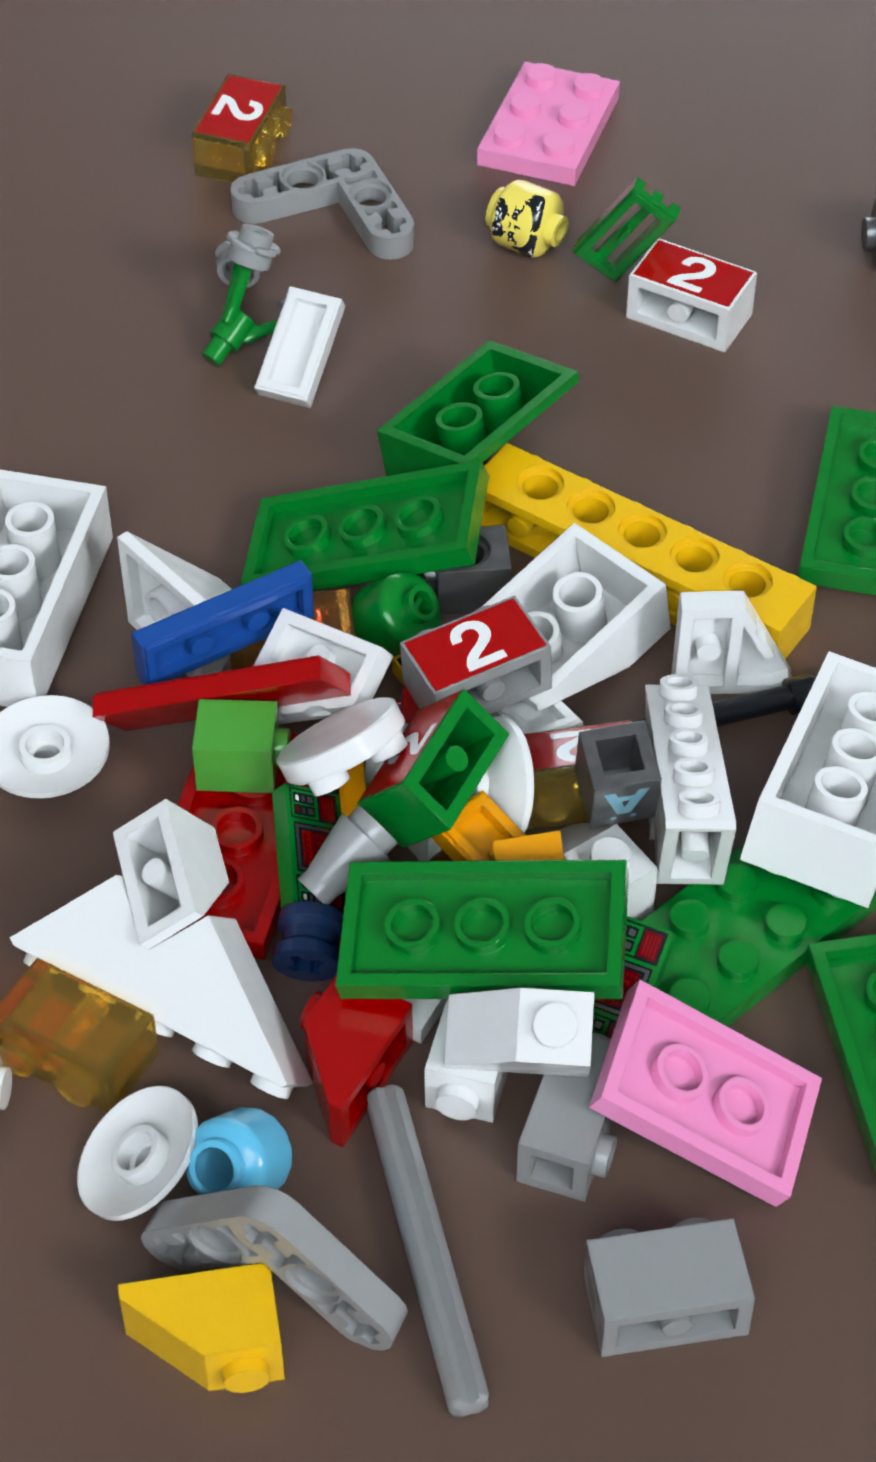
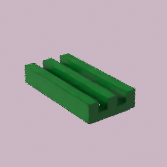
[572,177,681,282]

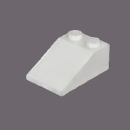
[483,523,671,712]

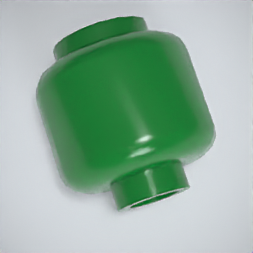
[350,571,442,657]

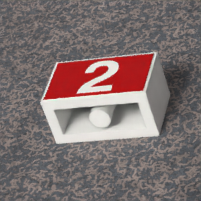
[626,239,757,352]

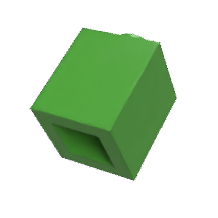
[192,699,291,793]

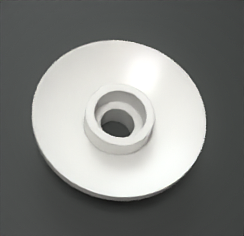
[0,695,110,798]
[470,716,534,833]
[77,1086,198,1221]

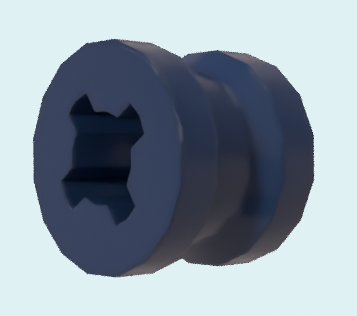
[272,901,343,982]

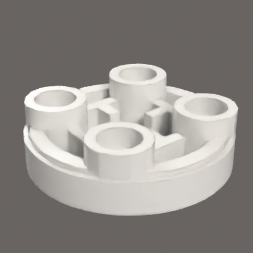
[276,697,408,796]

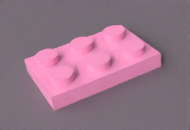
[477,62,620,186]
[589,980,822,1207]

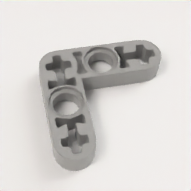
[230,148,415,260]
[141,1185,408,1351]

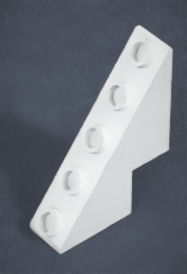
[645,674,736,884]
[10,875,313,1099]

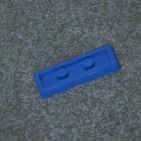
[131,560,314,685]

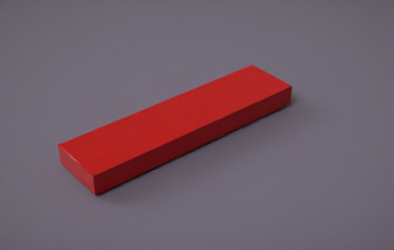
[93,655,351,731]

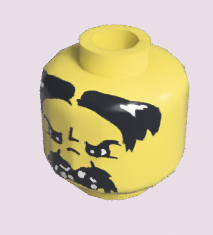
[485,180,568,258]

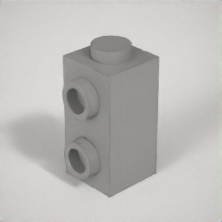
[516,1032,617,1202]

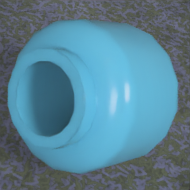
[185,1107,292,1195]

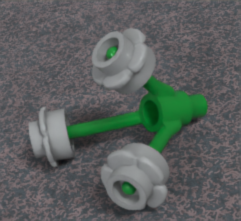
[201,224,285,367]

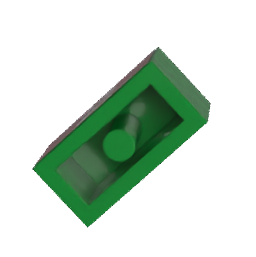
[357,689,509,848]

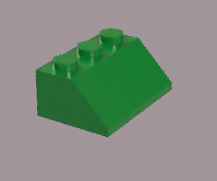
[377,340,579,476]

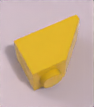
[118,1263,285,1393]

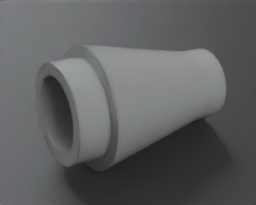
[298,806,398,905]

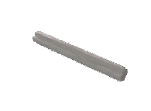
[367,1084,489,1417]

